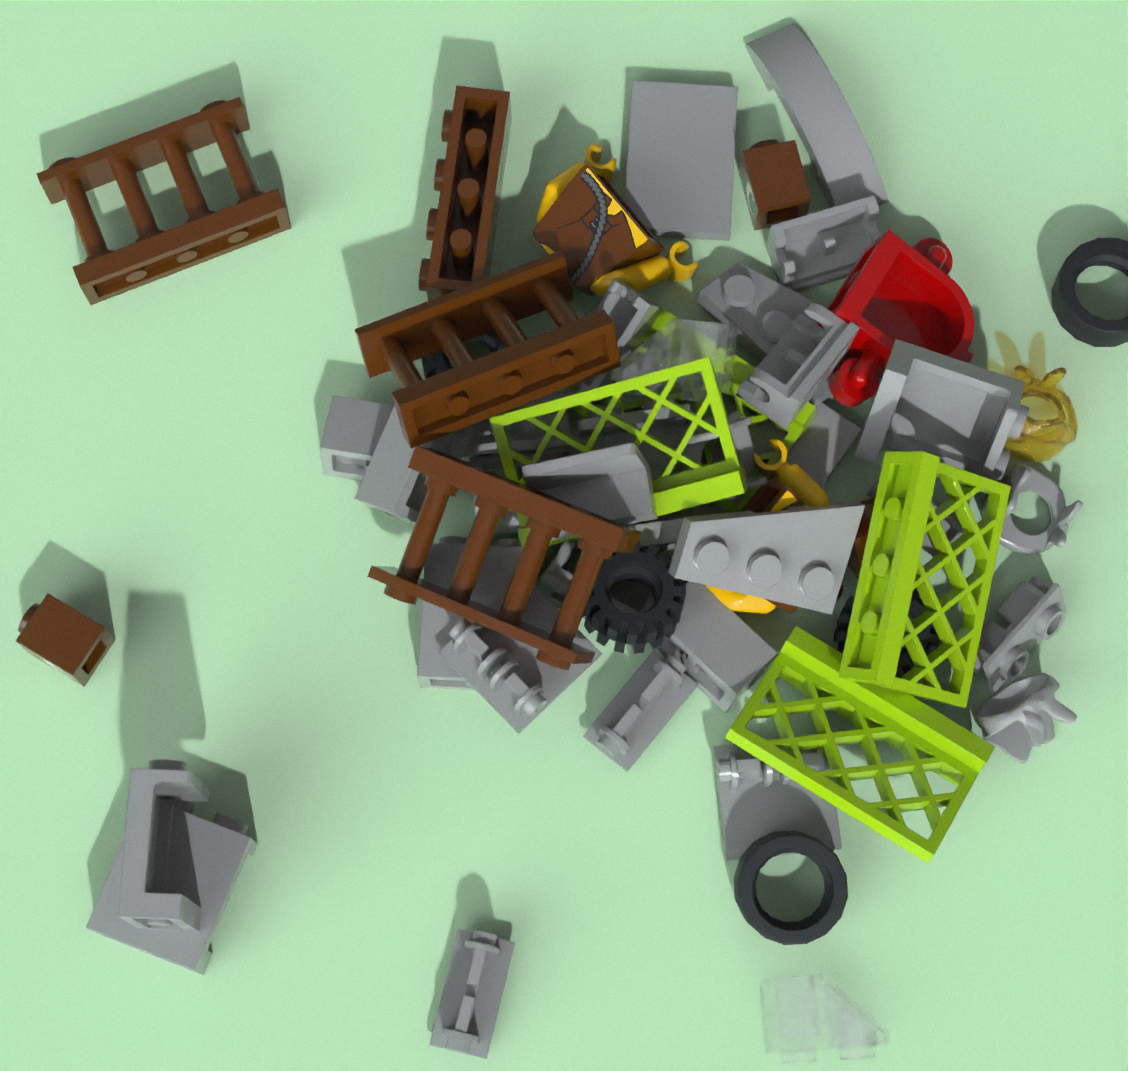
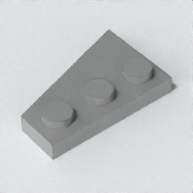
[697,262,851,407]
[668,500,865,614]

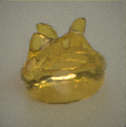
[1004,365,1078,462]

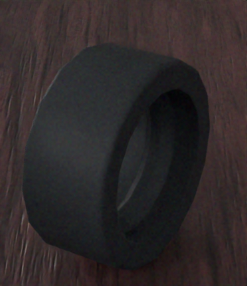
[1052,238,1128,347]
[733,830,848,945]

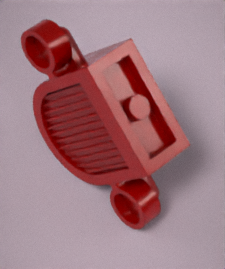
[817,230,974,407]

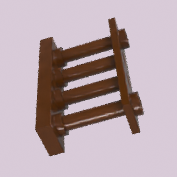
[36,97,291,305]
[354,250,621,449]
[367,446,641,670]

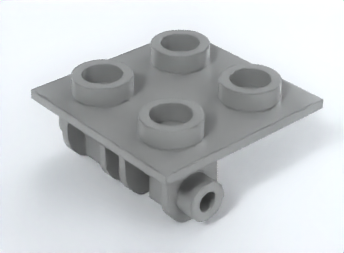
[438,586,602,734]
[713,744,842,861]

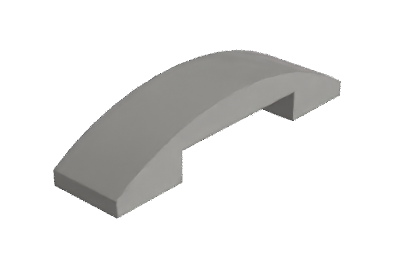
[746,23,888,208]

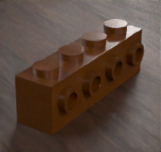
[419,86,512,301]

